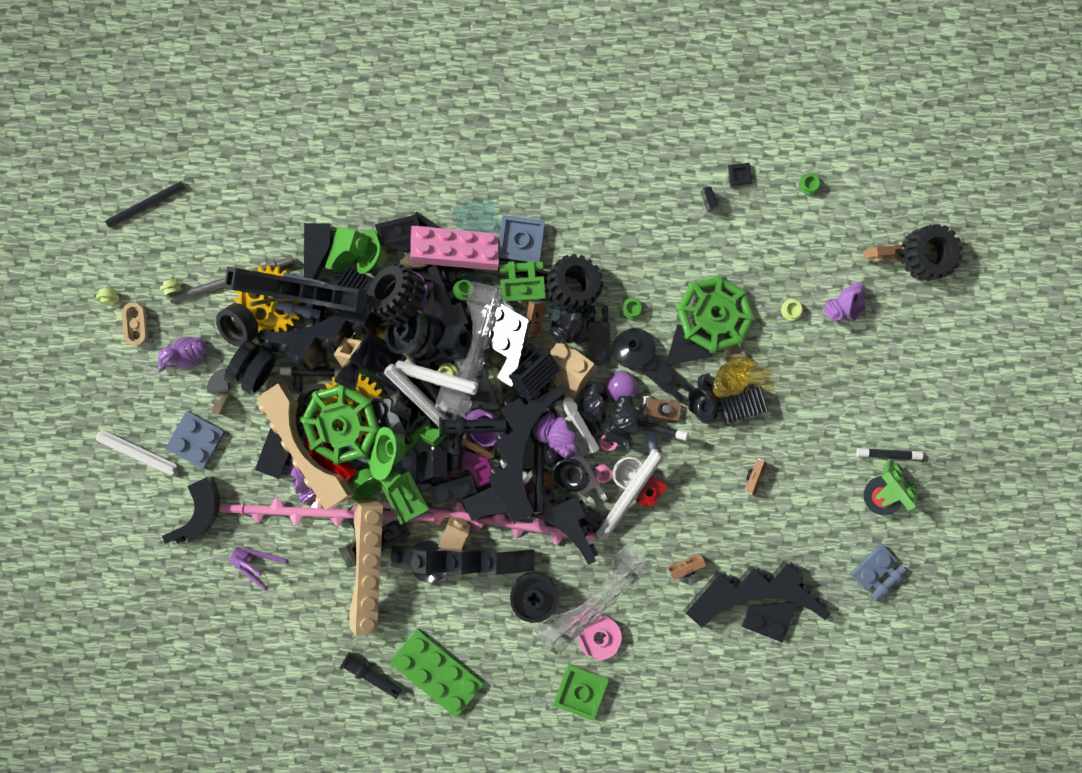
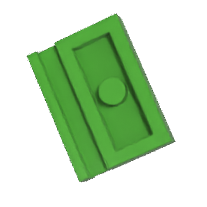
[381,471,429,525]

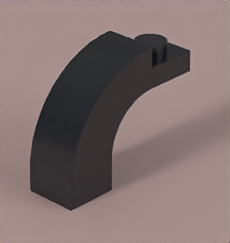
[162,476,220,545]

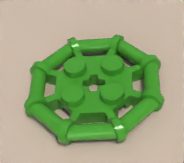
[676,275,756,353]
[300,385,381,465]

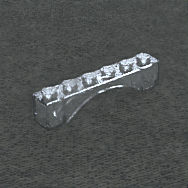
[435,281,503,418]
[534,542,653,655]

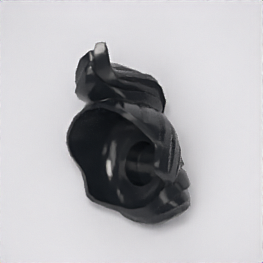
[548,311,595,344]
[688,373,720,424]
[577,384,608,437]
[604,395,640,451]
[546,447,591,492]

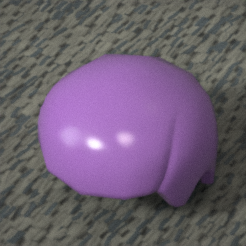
[605,371,639,402]

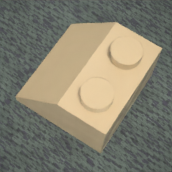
[548,343,598,401]

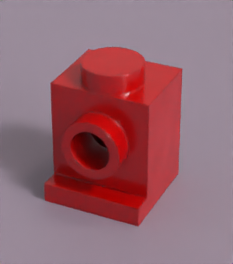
[635,475,668,508]

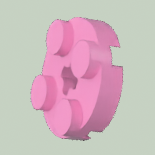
[578,615,622,660]

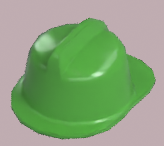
[356,229,388,274]
[370,427,406,480]
[351,466,382,500]

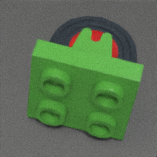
[863,460,918,515]

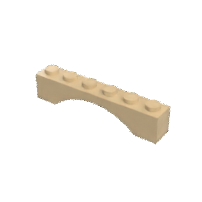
[257,384,354,510]
[349,499,383,636]

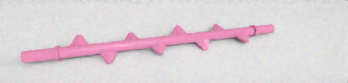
[219,498,435,526]
[382,499,595,545]

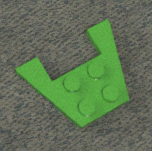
[364,424,449,494]

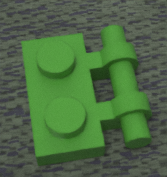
[499,260,545,302]

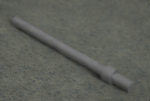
[169,256,294,303]

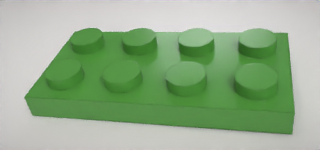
[389,628,484,718]

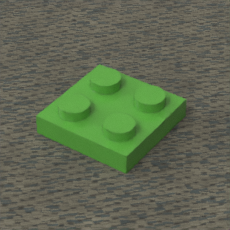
[553,663,609,721]

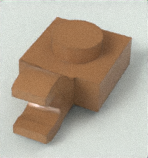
[863,245,904,262]

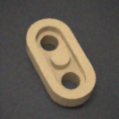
[122,303,148,346]

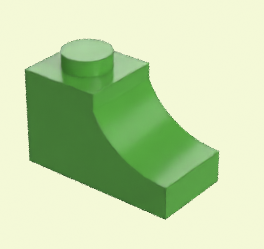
[325,227,370,274]

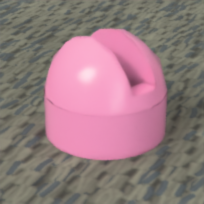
[600,434,617,451]
[594,464,612,483]

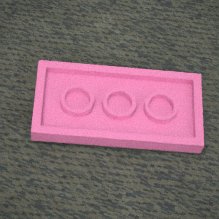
[410,226,499,270]

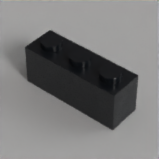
[255,414,305,479]

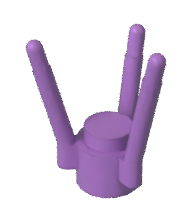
[229,546,287,590]

